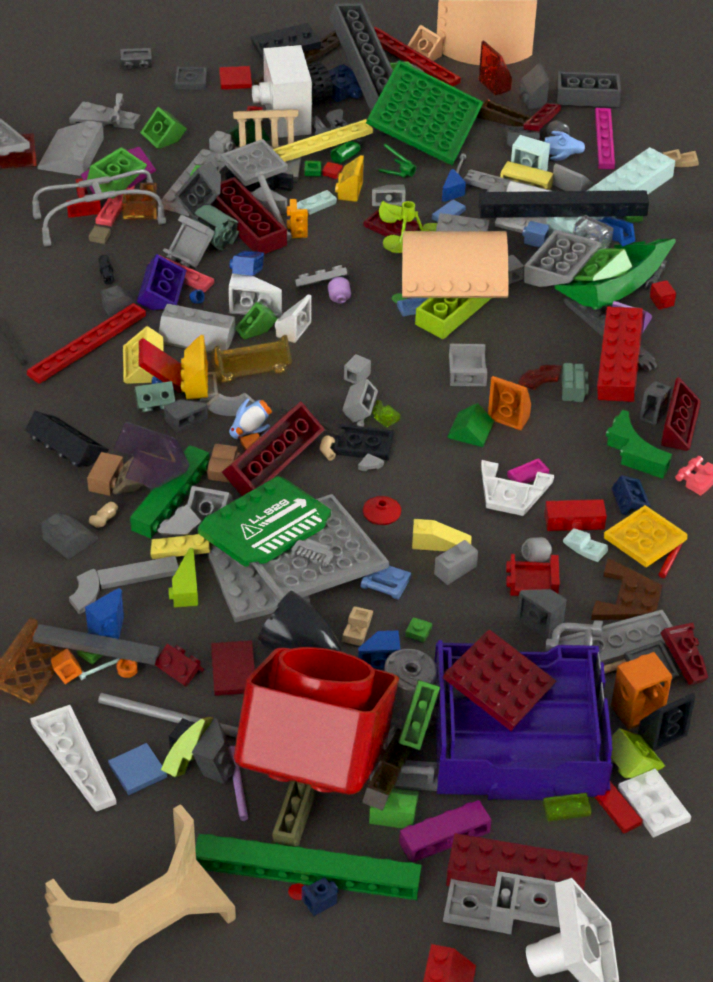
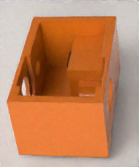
[611,652,672,730]

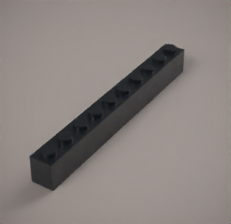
[478,190,649,218]

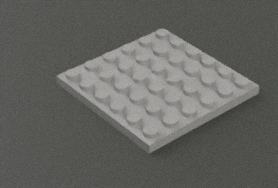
[251,494,389,601]

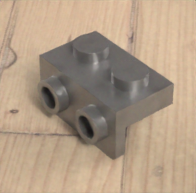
[120,48,152,69]

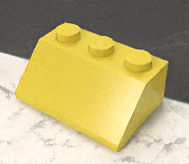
[123,326,164,384]

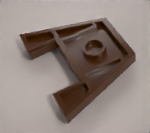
[591,558,663,620]

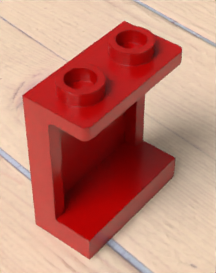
[506,554,560,596]

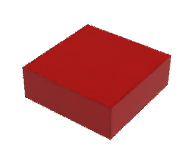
[322,162,343,179]

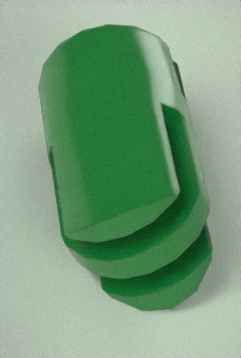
[330,141,361,164]

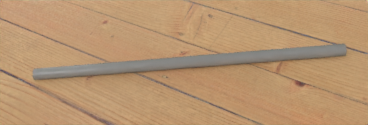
[98,693,238,738]

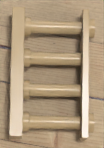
[233,109,298,149]

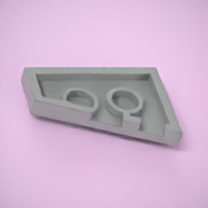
[295,265,349,287]

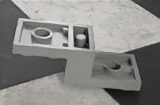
[443,871,560,934]

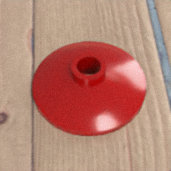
[363,496,401,525]

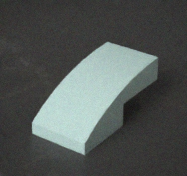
[563,528,608,562]

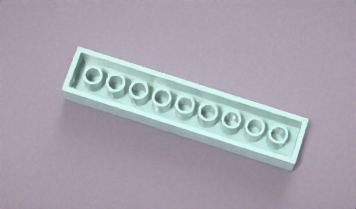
[546,147,675,238]

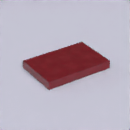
[363,209,423,237]
[211,640,255,696]

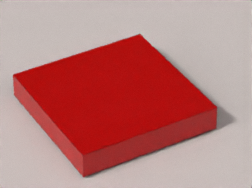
[219,66,252,90]

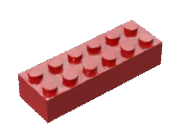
[597,307,643,402]

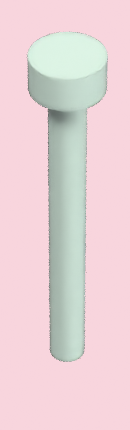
[79,658,120,680]

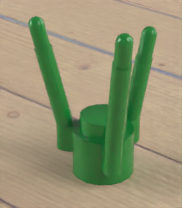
[378,144,416,178]

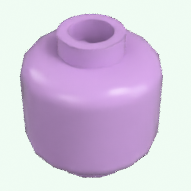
[328,277,351,304]

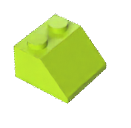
[611,728,665,779]

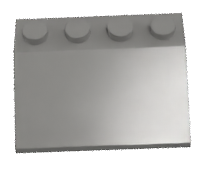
[37,121,104,176]
[524,230,602,287]

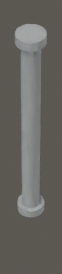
[255,171,292,241]

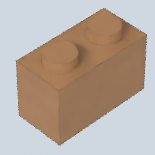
[87,452,123,496]

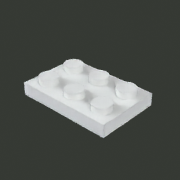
[618,769,691,837]

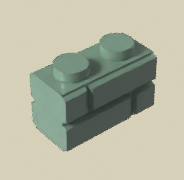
[562,363,589,402]

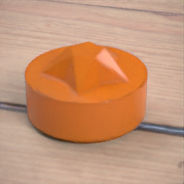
[117,659,138,678]

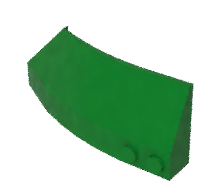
[555,238,676,310]

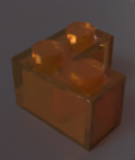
[122,183,157,220]

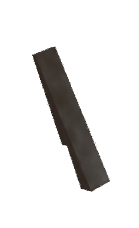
[476,99,540,131]
[362,728,412,811]

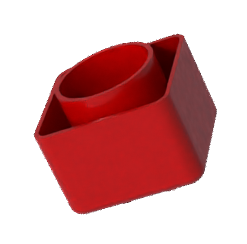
[234,647,399,795]

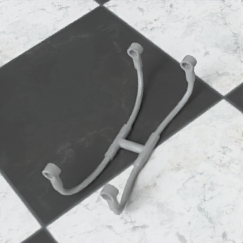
[32,169,166,247]

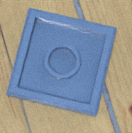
[108,743,167,795]

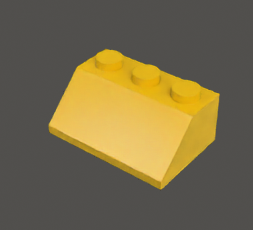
[181,335,208,399]

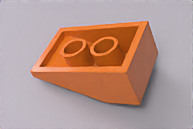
[488,376,531,430]

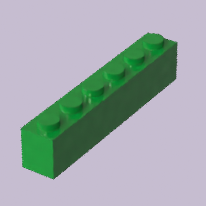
[130,445,210,538]

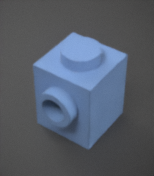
[522,221,549,247]

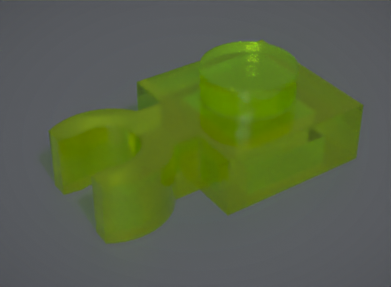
[371,399,400,428]

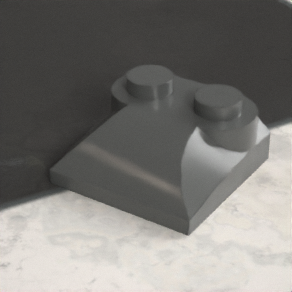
[504,126,540,148]

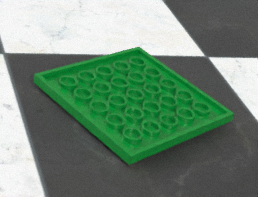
[366,60,483,166]

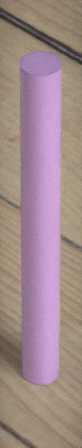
[230,746,248,821]

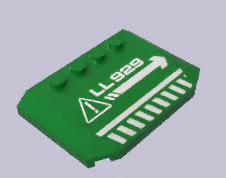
[198,476,331,567]

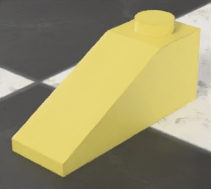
[412,519,471,551]

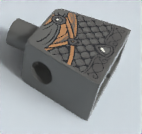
[639,382,671,426]

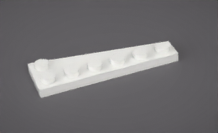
[30,705,116,812]

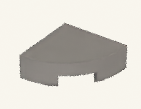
[358,454,384,471]

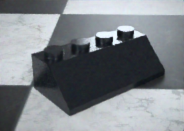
[25,411,109,467]

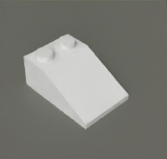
[229,274,282,318]

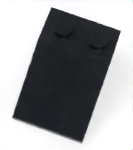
[638,693,696,751]

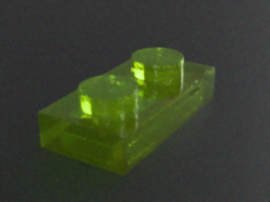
[543,793,591,821]

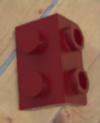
[155,643,205,687]

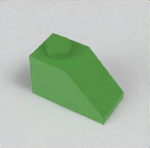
[235,302,278,340]

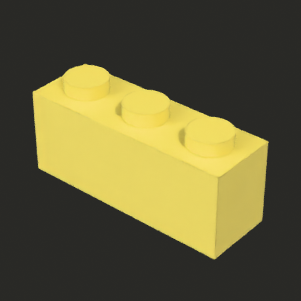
[500,161,553,190]

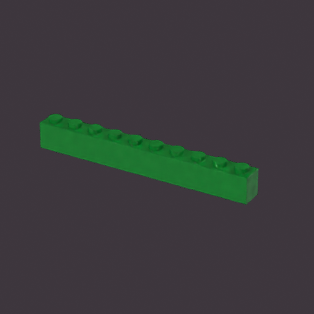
[195,834,421,900]

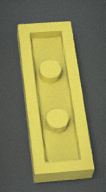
[151,534,211,559]

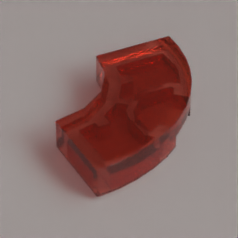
[518,365,562,390]

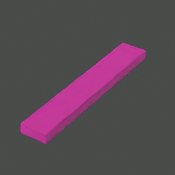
[595,108,615,169]

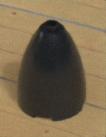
[258,590,342,652]

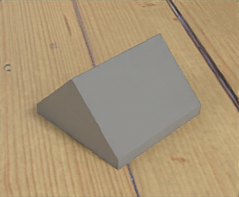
[552,163,593,191]

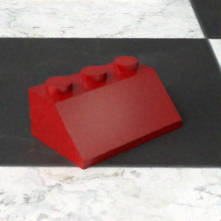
[423,944,476,982]

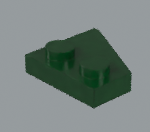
[227,118,270,146]

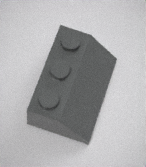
[175,162,221,219]

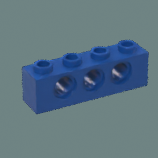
[230,250,264,276]

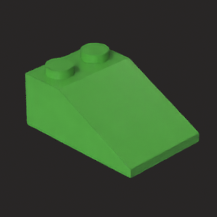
[87,147,147,199]
[573,248,632,281]

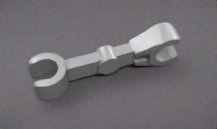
[109,93,124,125]

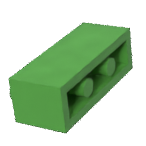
[398,679,440,750]

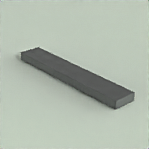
[33,624,160,665]

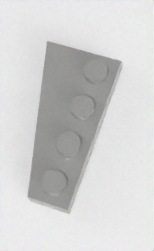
[69,101,141,129]

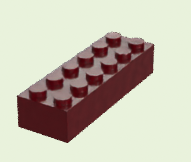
[211,177,287,254]
[222,401,325,496]
[446,833,589,903]

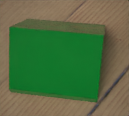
[448,403,494,447]

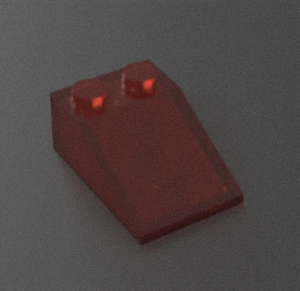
[479,40,512,96]

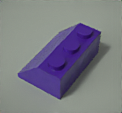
[136,254,187,310]

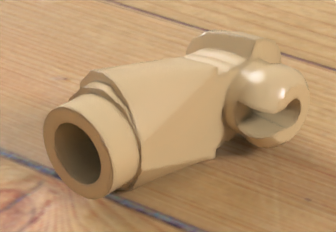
[89,502,118,528]

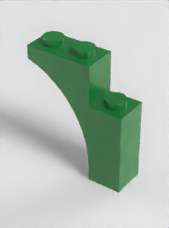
[606,409,672,479]

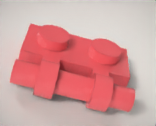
[675,456,713,496]

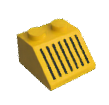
[335,155,364,202]

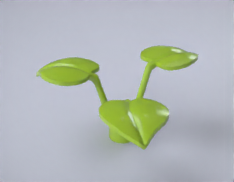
[379,201,437,253]

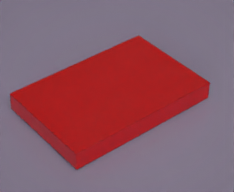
[139,338,184,393]

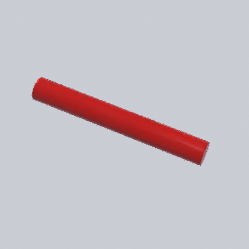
[658,543,683,579]

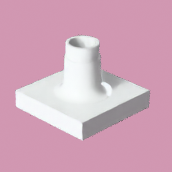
[526,878,619,982]

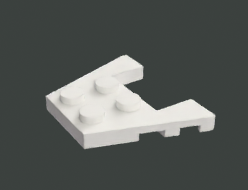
[481,460,554,516]

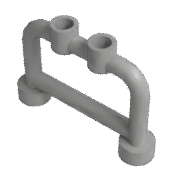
[546,620,603,651]

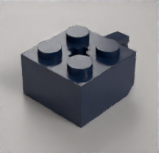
[328,64,362,102]

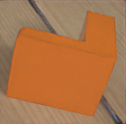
[51,648,82,684]

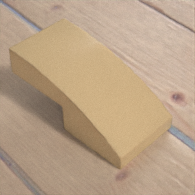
[663,149,699,167]
[342,606,373,646]

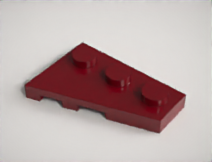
[660,622,708,685]

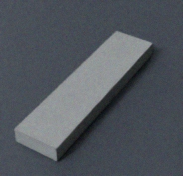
[97,556,178,590]

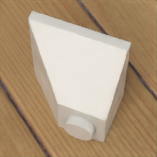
[275,295,311,343]

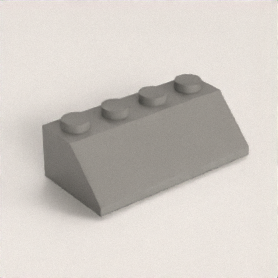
[158,304,236,356]

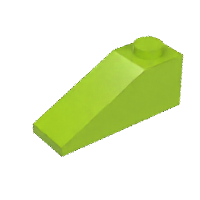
[168,548,198,607]

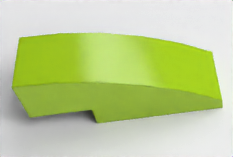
[161,717,214,777]

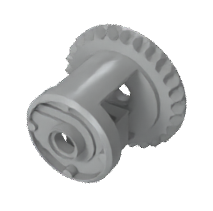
[384,649,438,732]

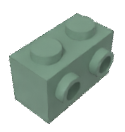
[134,381,175,412]

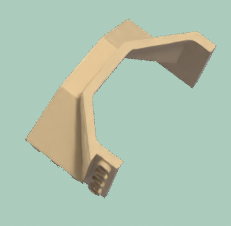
[45,804,236,982]

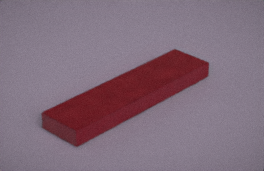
[524,103,561,131]

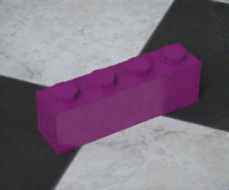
[399,800,491,863]

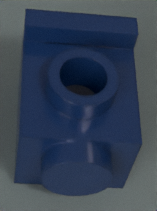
[302,877,338,916]

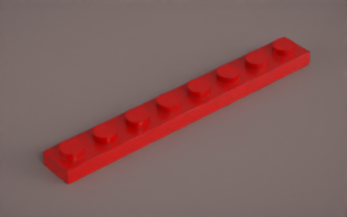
[374,27,461,87]
[27,303,146,384]

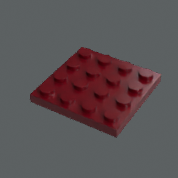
[442,629,556,731]

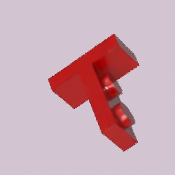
[66,178,101,218]

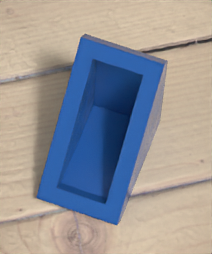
[442,169,466,202]

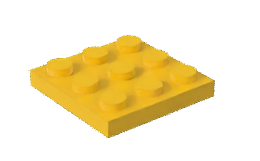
[604,505,688,568]

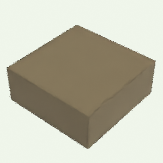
[89,226,111,244]

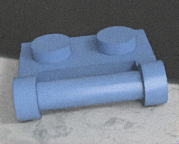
[361,566,411,600]

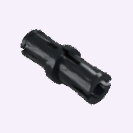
[98,255,115,285]

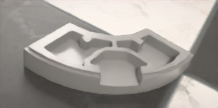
[206,393,255,416]
[69,568,100,614]

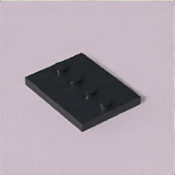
[251,23,321,61]

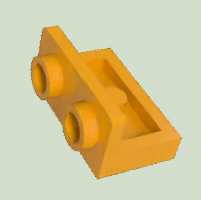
[286,199,308,238]

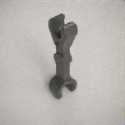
[645,260,667,290]

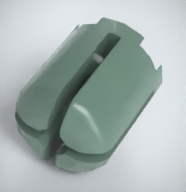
[192,205,239,250]

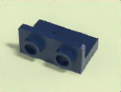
[612,475,651,515]

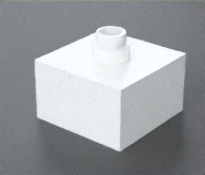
[252,45,312,137]

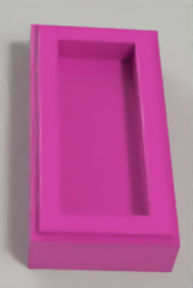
[507,458,549,484]

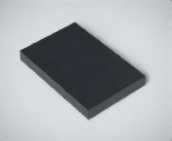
[333,424,394,461]

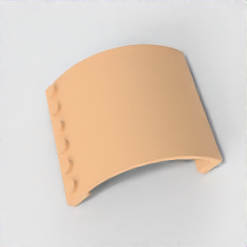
[437,0,537,66]
[402,231,508,298]

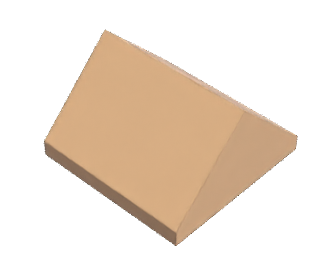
[407,25,443,61]

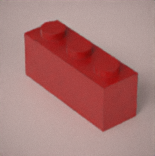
[544,499,607,531]

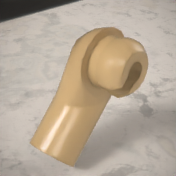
[319,435,336,461]

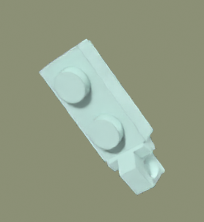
[297,190,337,215]

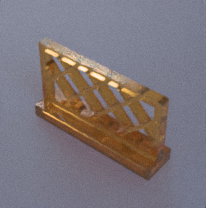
[0,617,70,704]

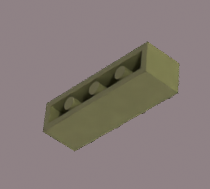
[273,781,317,847]

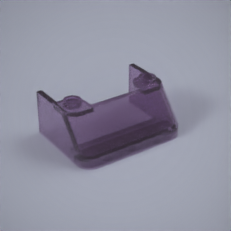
[114,422,189,489]

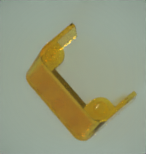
[210,335,292,382]

